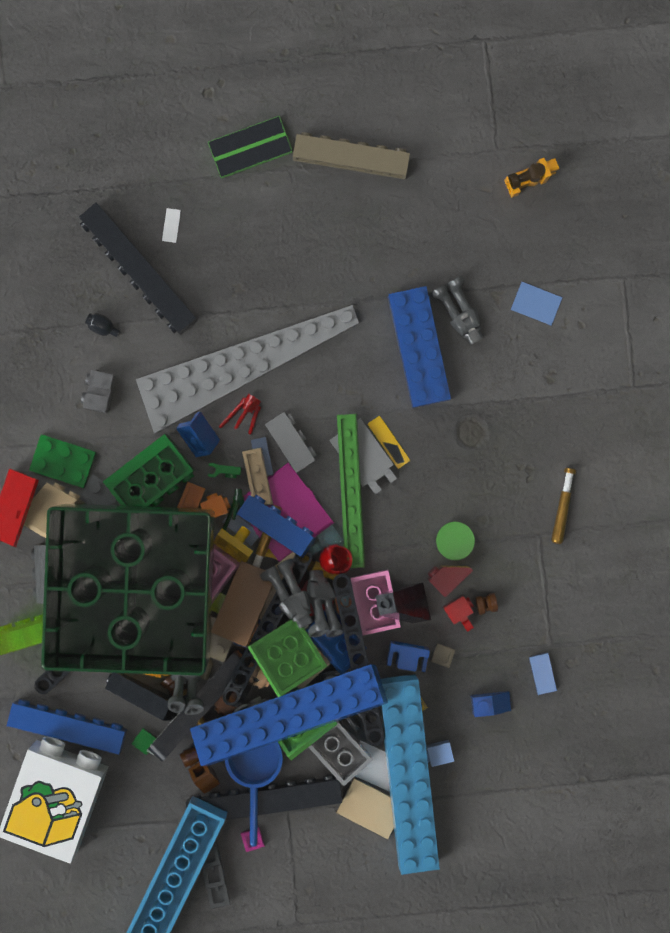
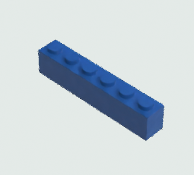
[7,699,127,754]

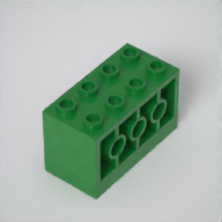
[103,434,196,507]

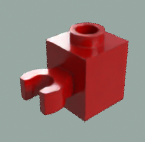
[443,595,474,632]

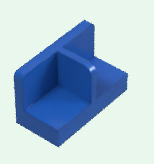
[176,412,220,457]

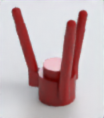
[219,394,261,435]

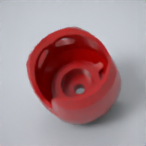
[319,544,352,575]

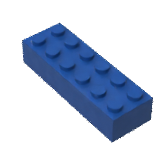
[388,286,451,408]

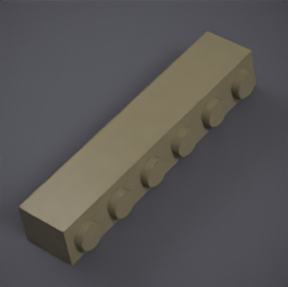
[293,132,410,179]

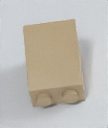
[24,482,85,538]

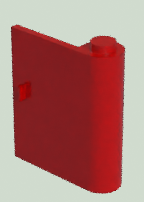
[0,468,39,547]

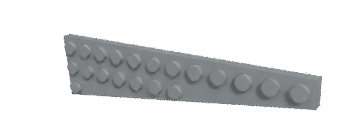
[136,305,359,434]

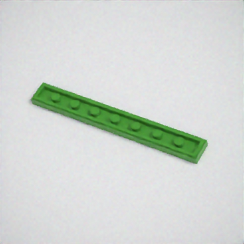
[337,414,365,568]

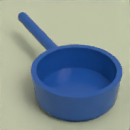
[225,742,283,847]

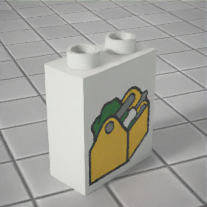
[0,737,109,864]

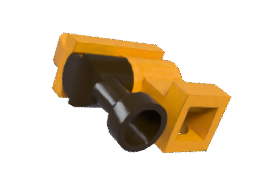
[504,158,559,198]

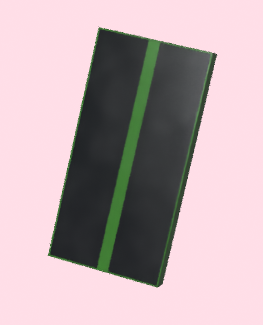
[208,116,293,179]

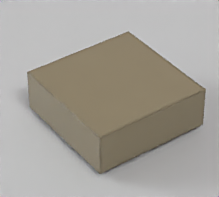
[431,643,455,668]

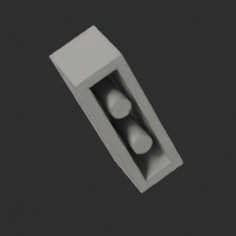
[265,412,317,473]

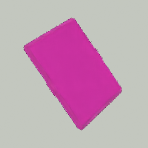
[244,463,334,562]

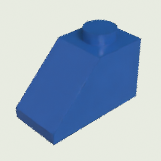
[471,691,511,717]

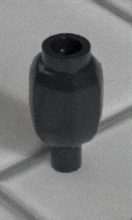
[85,313,120,337]

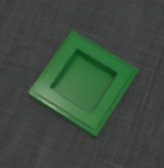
[131,728,157,755]

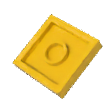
[214,526,253,562]

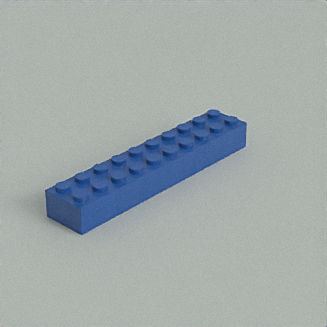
[190,664,388,766]

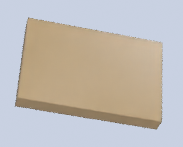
[337,778,394,839]

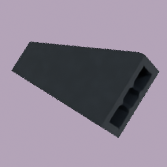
[375,582,431,623]
[105,673,179,721]

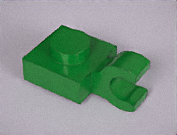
[208,463,242,478]

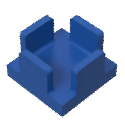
[386,640,430,672]

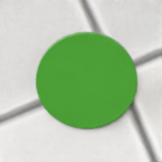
[436,522,475,560]

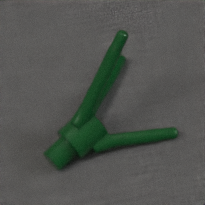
[222,489,261,531]

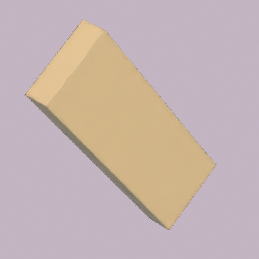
[242,448,273,506]

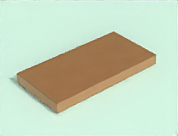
[211,561,273,648]

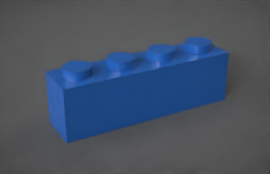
[237,495,316,558]

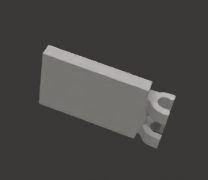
[329,418,397,494]

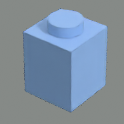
[426,740,454,767]

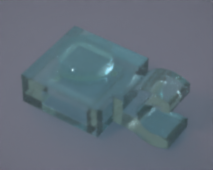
[310,525,343,555]

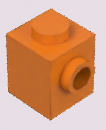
[200,493,231,518]

